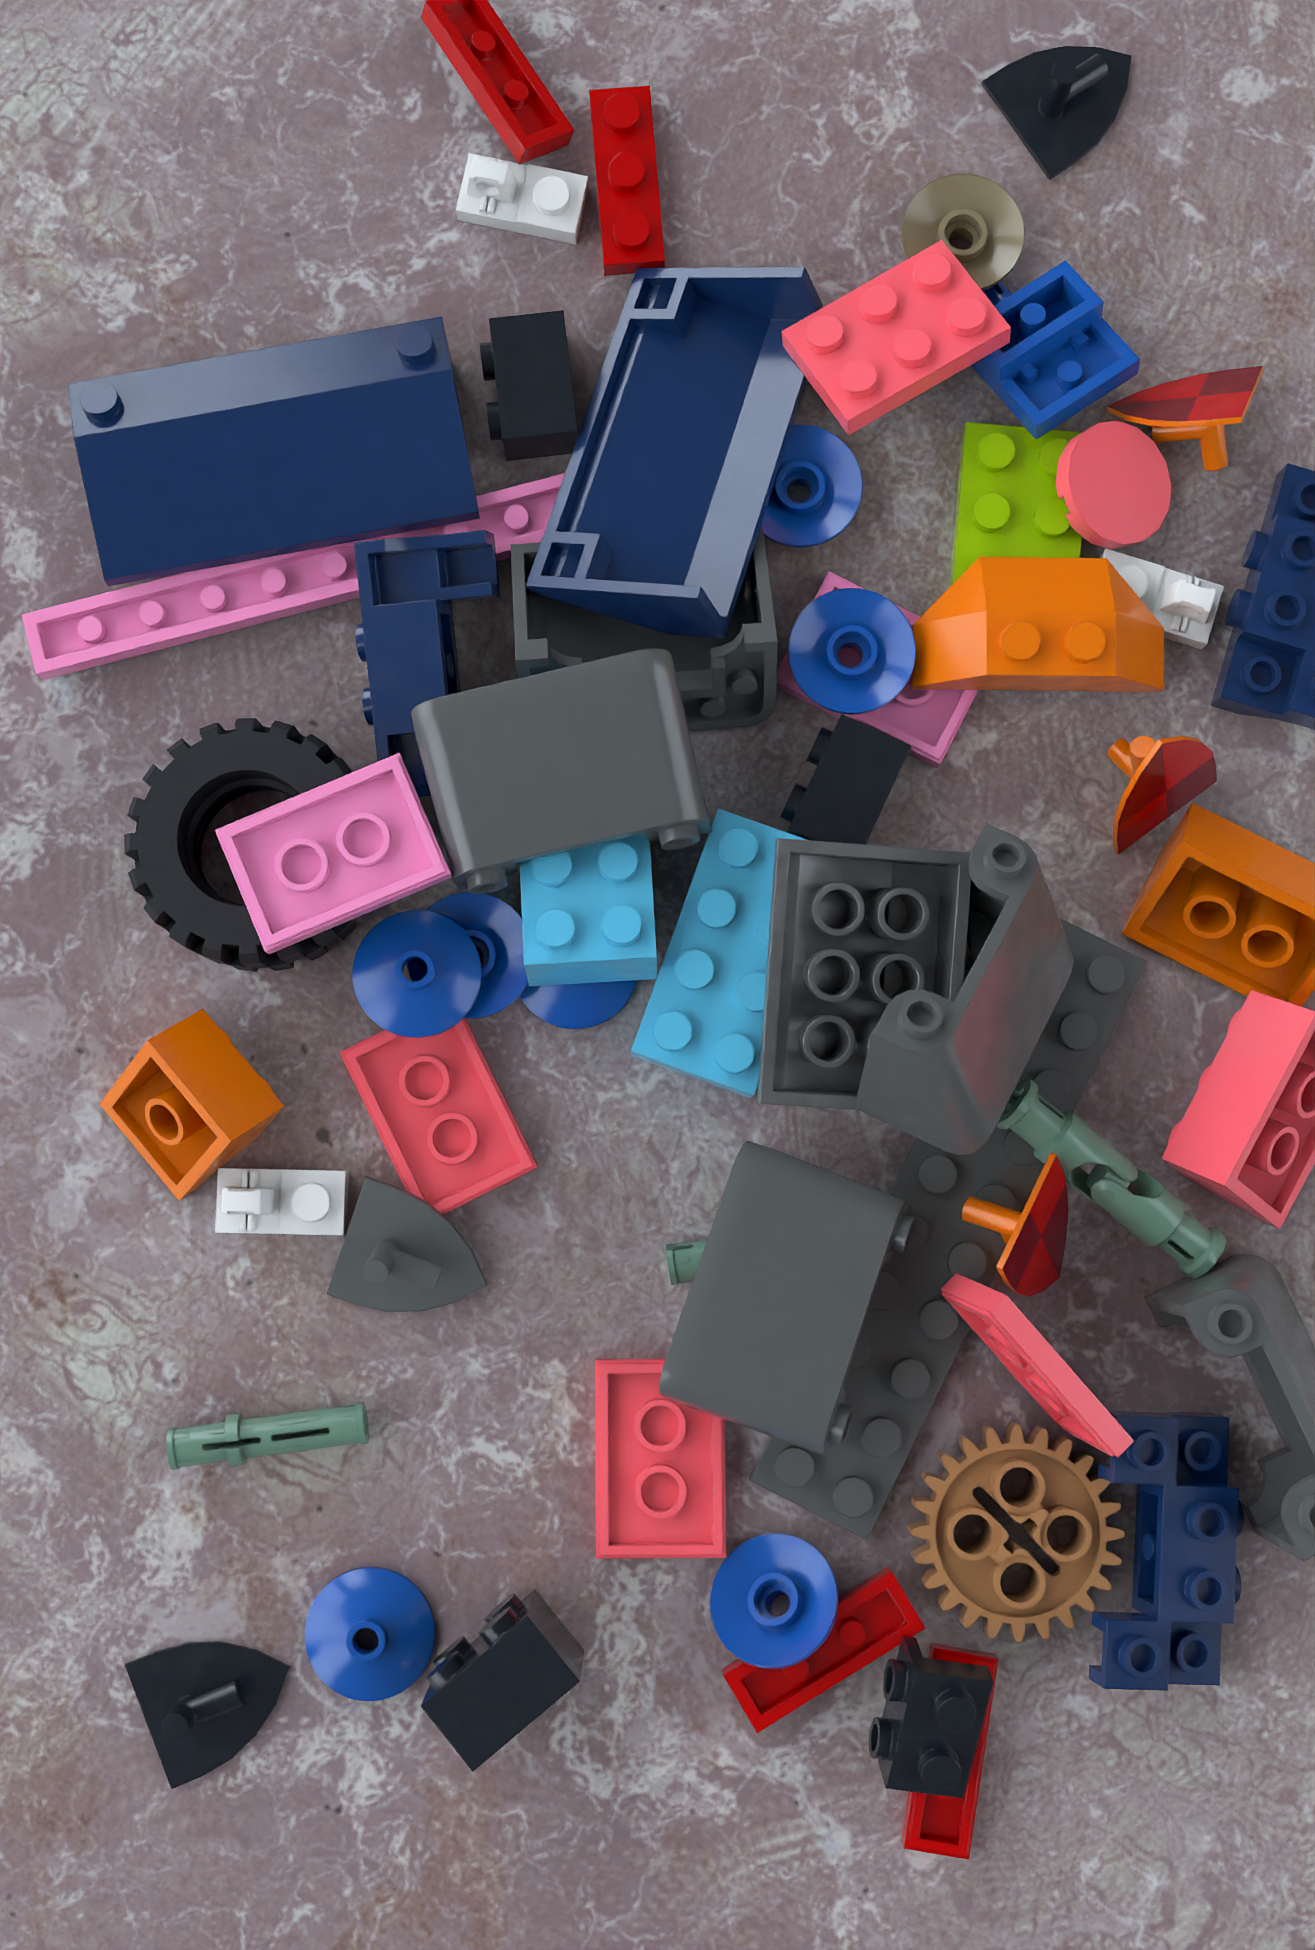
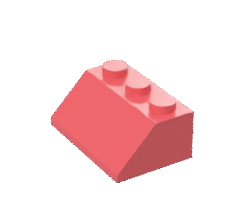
[1161,990,1315,1229]

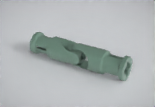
[996,1079,1227,1279]

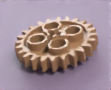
[908,1421,1125,1643]

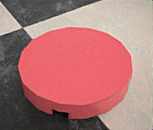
[1055,420,1172,550]

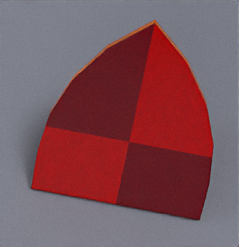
[1107,366,1263,471]
[1107,736,1217,854]
[962,1153,1068,1297]

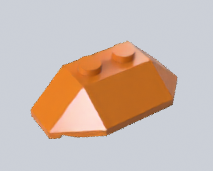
[911,557,1164,692]

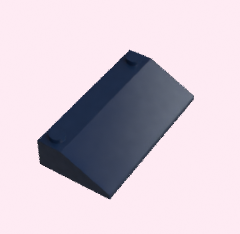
[526,267,824,639]
[68,316,480,586]

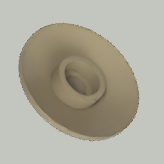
[900,174,1025,291]

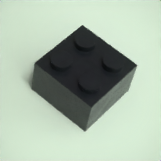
[421,1589,584,1772]

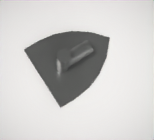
[327,1176,487,1312]

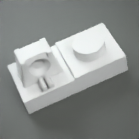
[456,153,589,244]
[1100,548,1224,649]
[215,1168,349,1235]

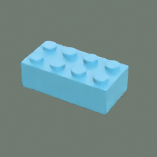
[631,808,807,1098]
[520,833,657,986]

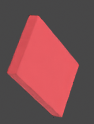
[339,1019,539,1215]
[941,1273,1134,1458]
[595,1358,726,1559]

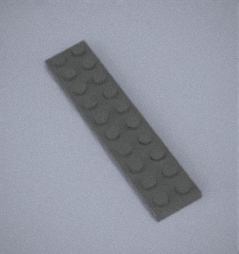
[749,918,1146,1540]

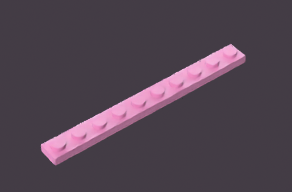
[21,473,565,680]

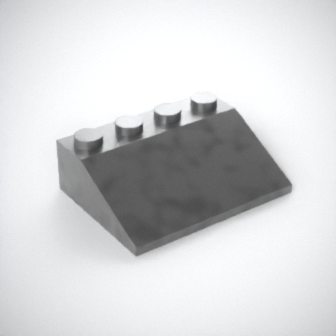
[757,838,972,1110]

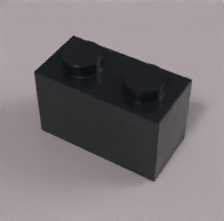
[480,310,578,461]
[780,714,911,845]

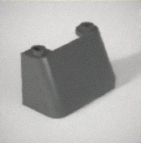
[511,527,778,731]
[411,649,712,894]
[854,823,1074,1155]
[659,1141,916,1457]
[1144,1254,1315,1561]

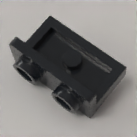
[869,1636,994,1798]

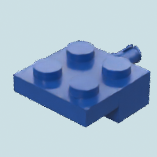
[971,260,1140,440]

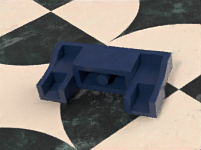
[1211,463,1315,730]
[354,530,501,797]
[1089,1411,1244,1691]

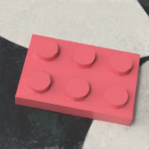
[781,240,1011,435]

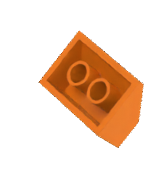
[1122,803,1315,1007]

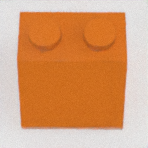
[100,1009,285,1201]

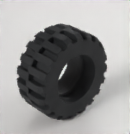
[124,718,356,972]

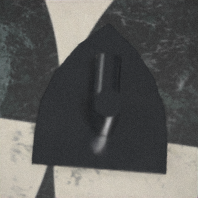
[981,46,1131,180]
[125,1641,290,1789]

